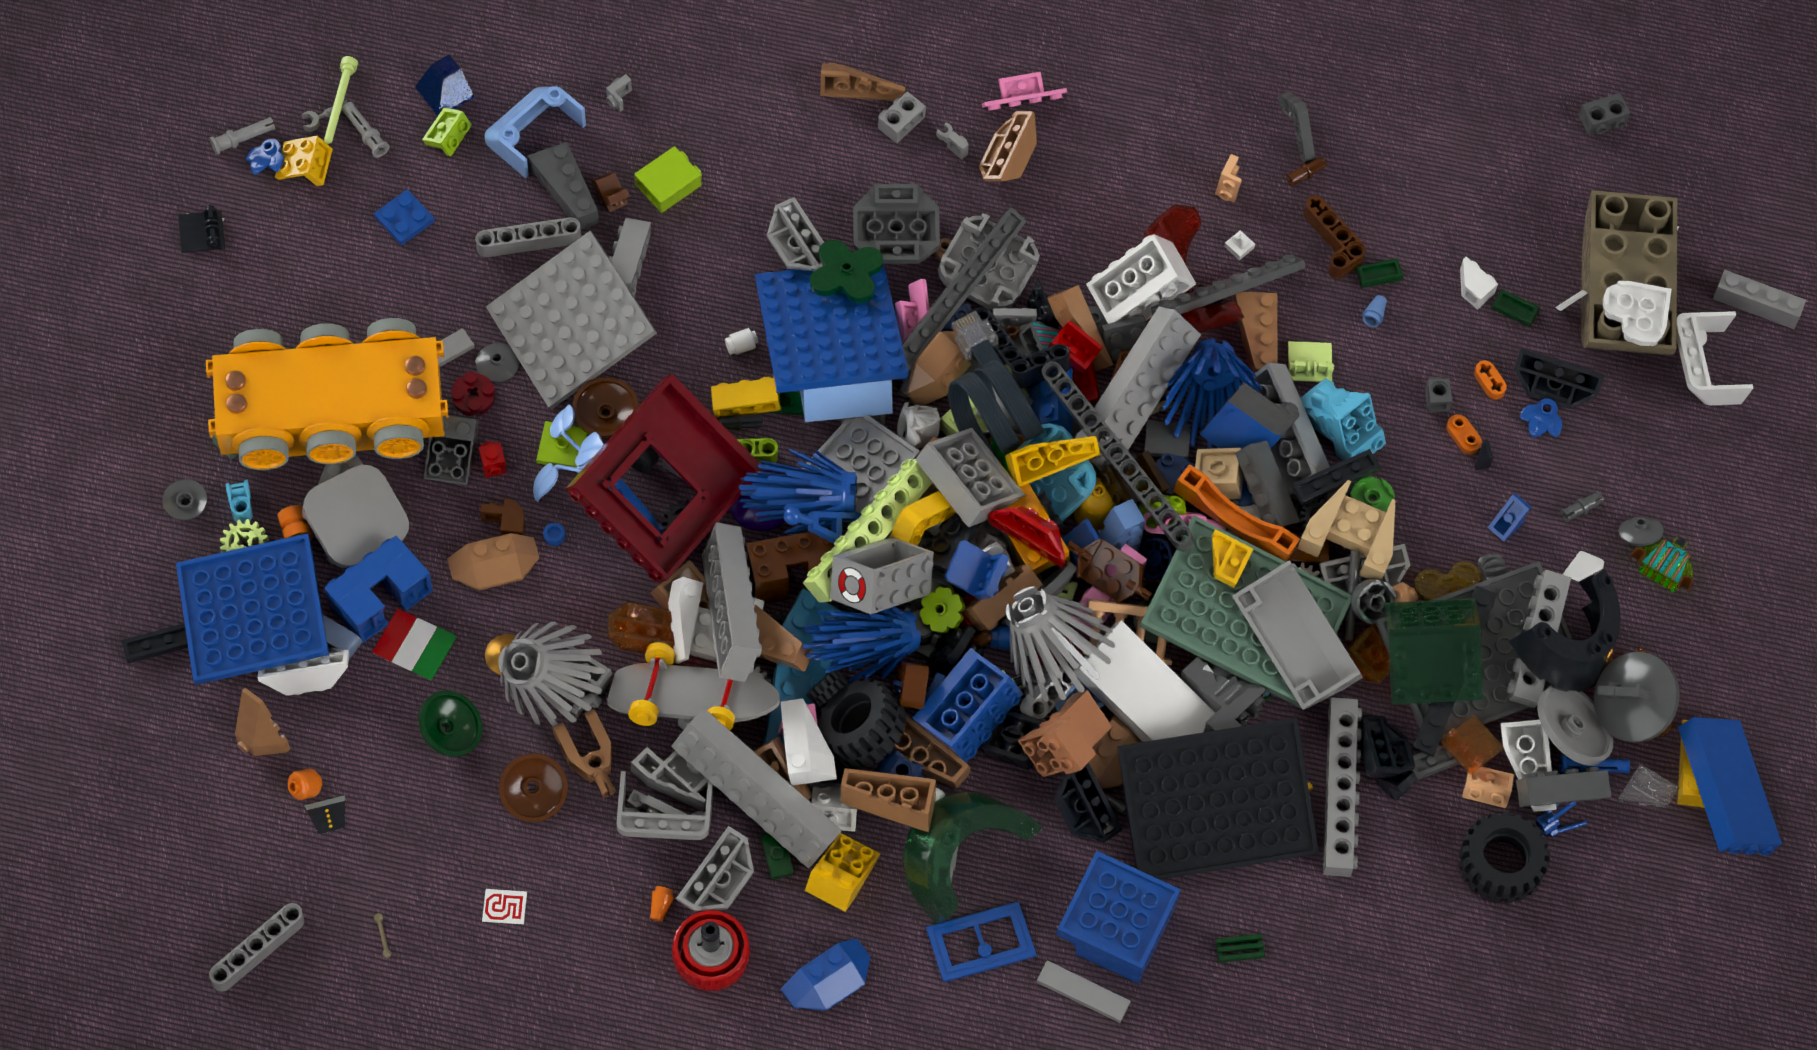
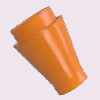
[650,886,674,922]

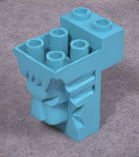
[1300,378,1386,461]

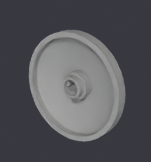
[1537,685,1613,766]

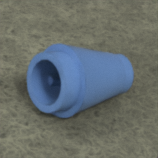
[1362,295,1387,327]

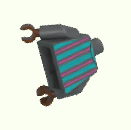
[1005,321,1060,356]

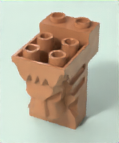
[1018,690,1112,777]

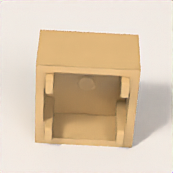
[1195,448,1244,499]

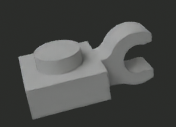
[936,123,969,160]

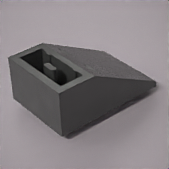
[424,415,480,485]

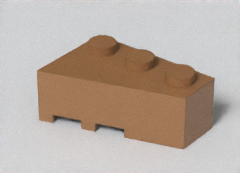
[962,564,1043,631]

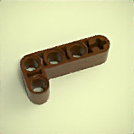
[1304,195,1366,279]
[896,660,929,709]

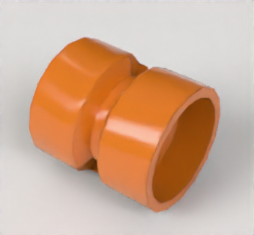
[277,505,314,541]

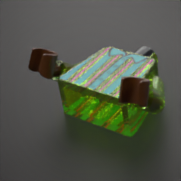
[1629,537,1694,593]

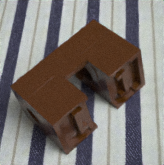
[747,528,835,604]

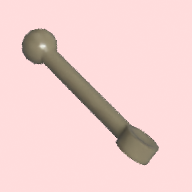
[374,913,392,958]

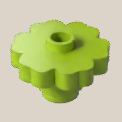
[919,587,965,633]

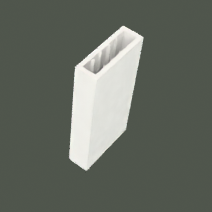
[1073,620,1215,742]

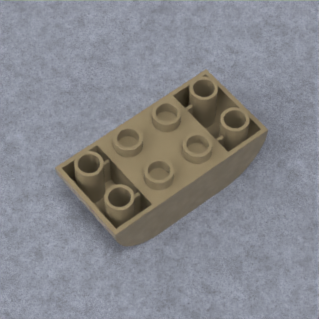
[1581,190,1677,356]

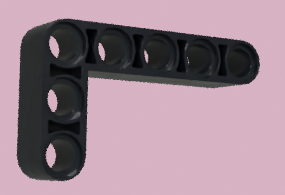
[972,307,1071,389]

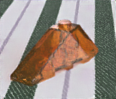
[1346,623,1393,684]

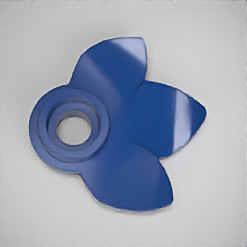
[245,139,284,175]
[1520,398,1562,438]

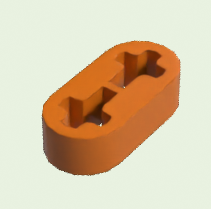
[1474,360,1507,400]

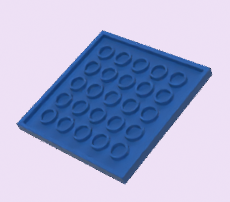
[176,533,329,685]

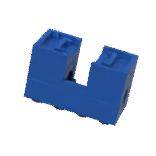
[325,535,433,644]

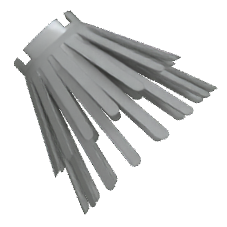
[1006,586,1115,702]
[499,622,605,726]

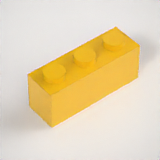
[711,377,781,419]

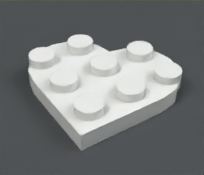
[1602,281,1672,346]

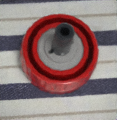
[672,910,750,991]

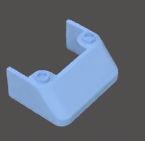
[485,86,586,178]

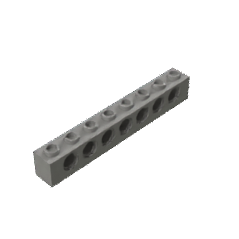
[1323,697,1362,877]

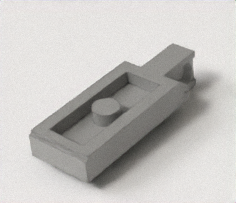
[627,790,687,815]

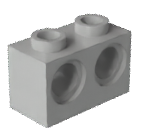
[878,91,926,144]

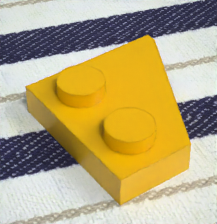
[1212,529,1253,588]

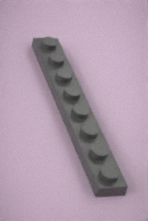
[1151,255,1305,316]

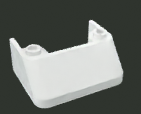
[1676,311,1753,405]

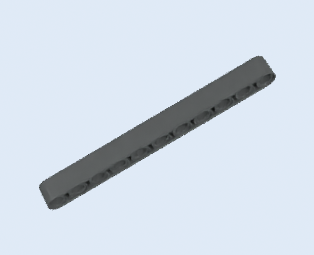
[1042,362,1194,552]

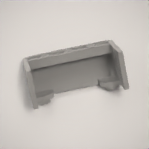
[617,771,713,840]

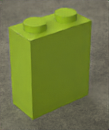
[634,146,702,213]

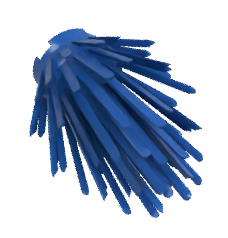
[739,449,857,535]
[803,601,921,682]

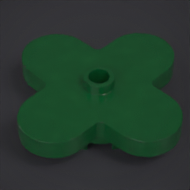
[810,240,883,303]

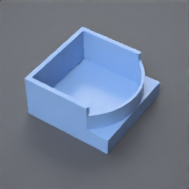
[800,380,893,422]

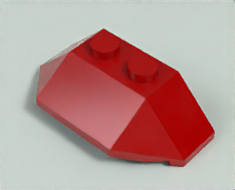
[988,505,1066,569]

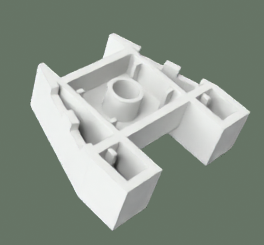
[668,577,764,663]

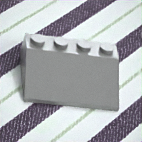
[915,428,1025,527]

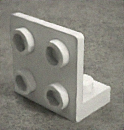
[811,787,857,832]

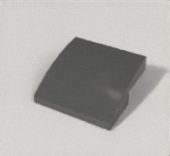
[1144,420,1190,460]

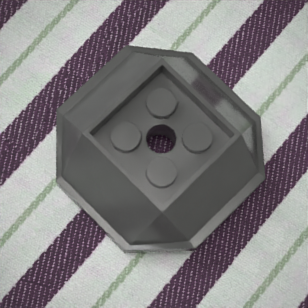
[853,184,940,264]

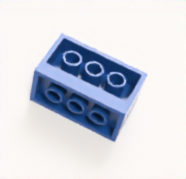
[913,648,1023,762]

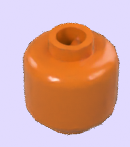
[288,768,322,800]

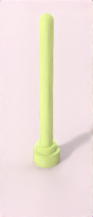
[324,56,358,144]

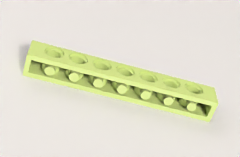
[803,459,933,603]

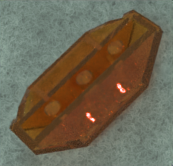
[608,602,675,654]

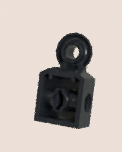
[983,710,1063,772]

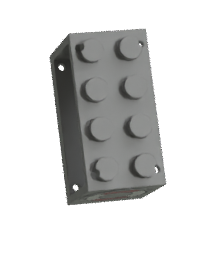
[830,537,934,614]

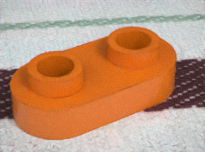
[1446,414,1482,455]

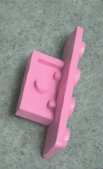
[982,72,1067,111]
[895,279,930,343]

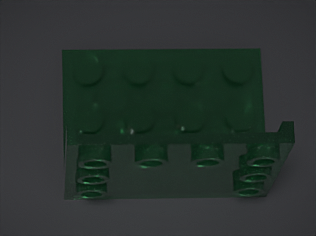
[1385,598,1483,705]

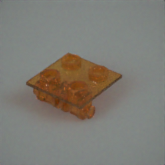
[1440,715,1504,775]

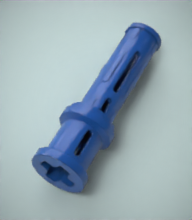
[1559,754,1630,774]

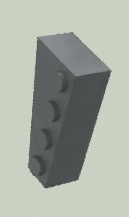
[527,142,599,230]

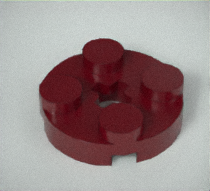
[451,371,495,416]

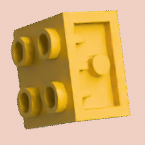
[275,136,333,186]

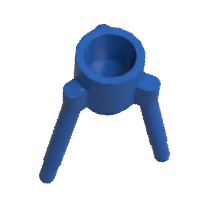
[1535,801,1588,837]

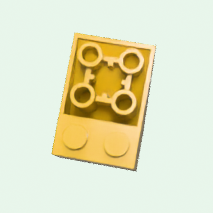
[805,833,880,912]

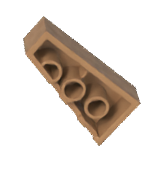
[1232,292,1277,373]
[841,768,936,832]

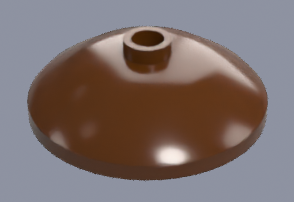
[573,377,639,438]
[499,753,568,822]

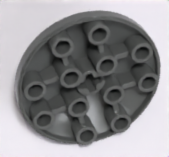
[1594,652,1680,742]

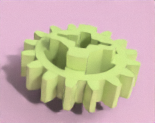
[220,519,269,552]

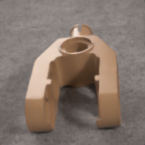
[552,709,616,798]

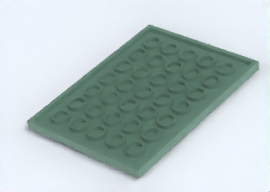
[1139,515,1351,708]

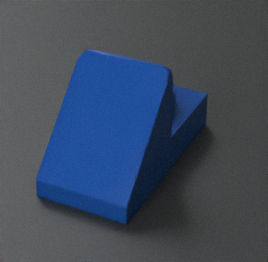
[1487,493,1532,542]

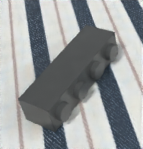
[1235,441,1300,529]
[1516,767,1611,807]

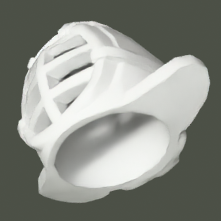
[897,402,941,449]

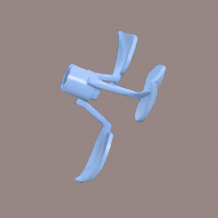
[533,404,604,503]

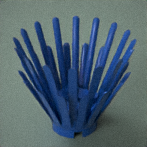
[1163,339,1262,449]

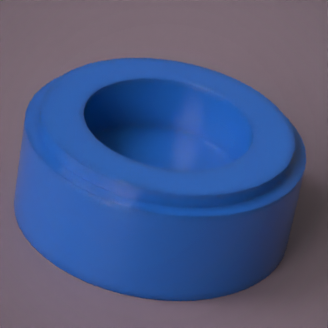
[543,523,566,546]

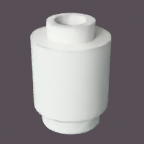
[725,328,758,355]

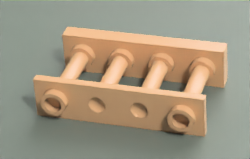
[1083,599,1172,665]

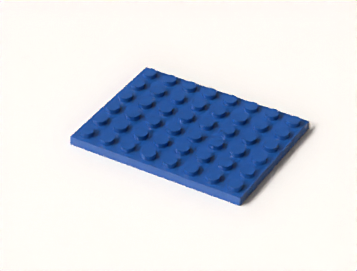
[755,264,908,393]

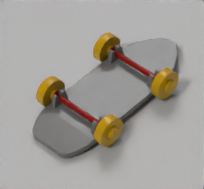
[607,642,780,731]

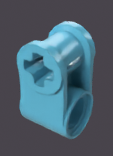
[225,479,253,524]

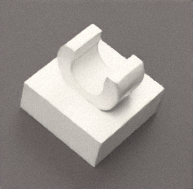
[1224,230,1255,261]

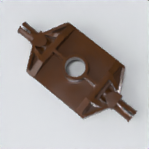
[1067,538,1153,603]

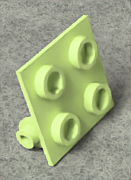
[1288,341,1334,382]

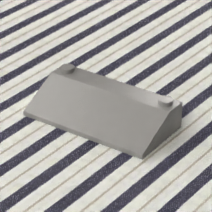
[1232,560,1363,710]

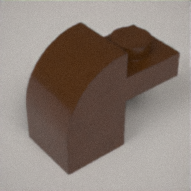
[592,172,630,213]
[480,498,525,536]

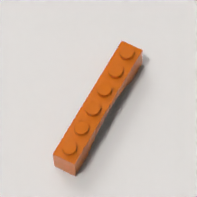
[1173,464,1300,562]

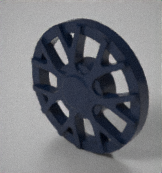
[1138,538,1174,579]

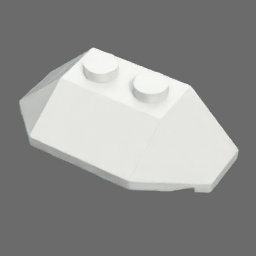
[258,647,349,696]

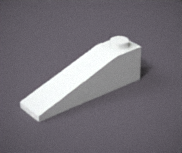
[780,698,837,786]

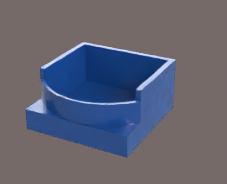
[1056,851,1181,984]

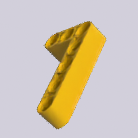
[889,491,957,546]

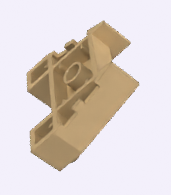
[1297,480,1395,581]

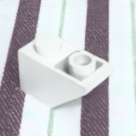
[1460,257,1498,310]

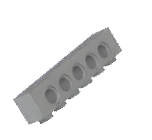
[1507,570,1571,708]

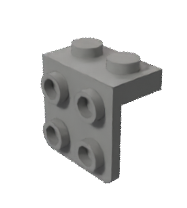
[993,308,1037,356]

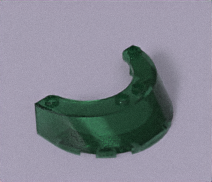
[903,792,1042,924]

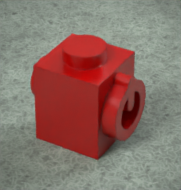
[479,441,507,478]

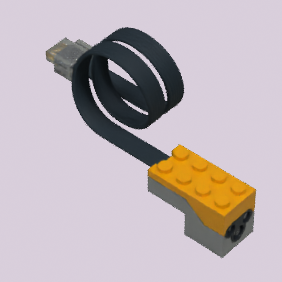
[948,311,1070,582]

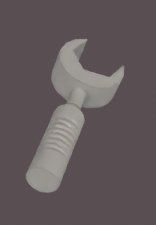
[302,100,348,132]

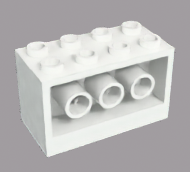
[1086,234,1196,324]

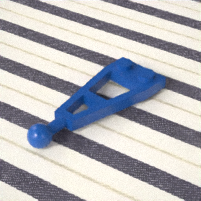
[784,507,870,547]

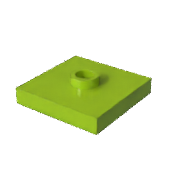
[536,421,588,468]

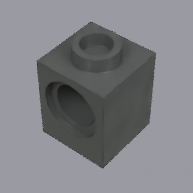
[1425,377,1452,412]

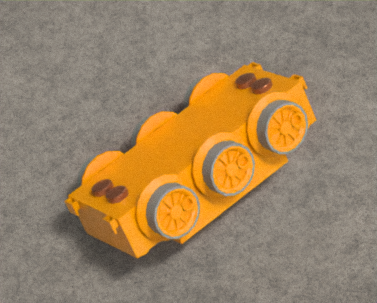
[206,318,449,470]

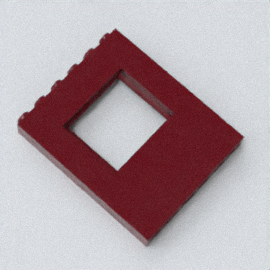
[565,374,763,583]

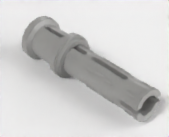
[342,102,390,158]
[210,117,275,155]

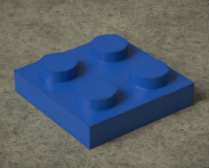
[374,189,435,246]

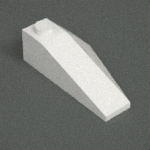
[1500,720,1556,812]

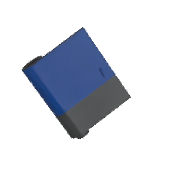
[1200,383,1299,449]

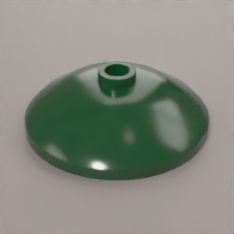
[418,691,482,757]

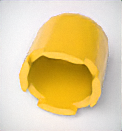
[1073,477,1116,531]

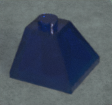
[415,54,474,117]

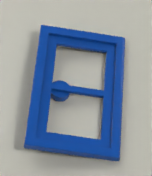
[926,901,1037,983]

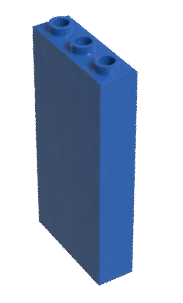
[1678,717,1782,856]

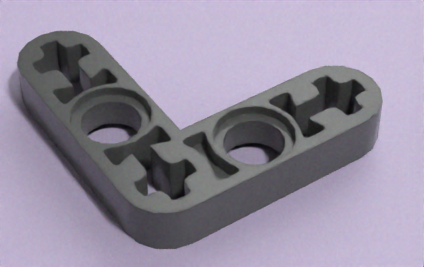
[1278,92,1315,163]

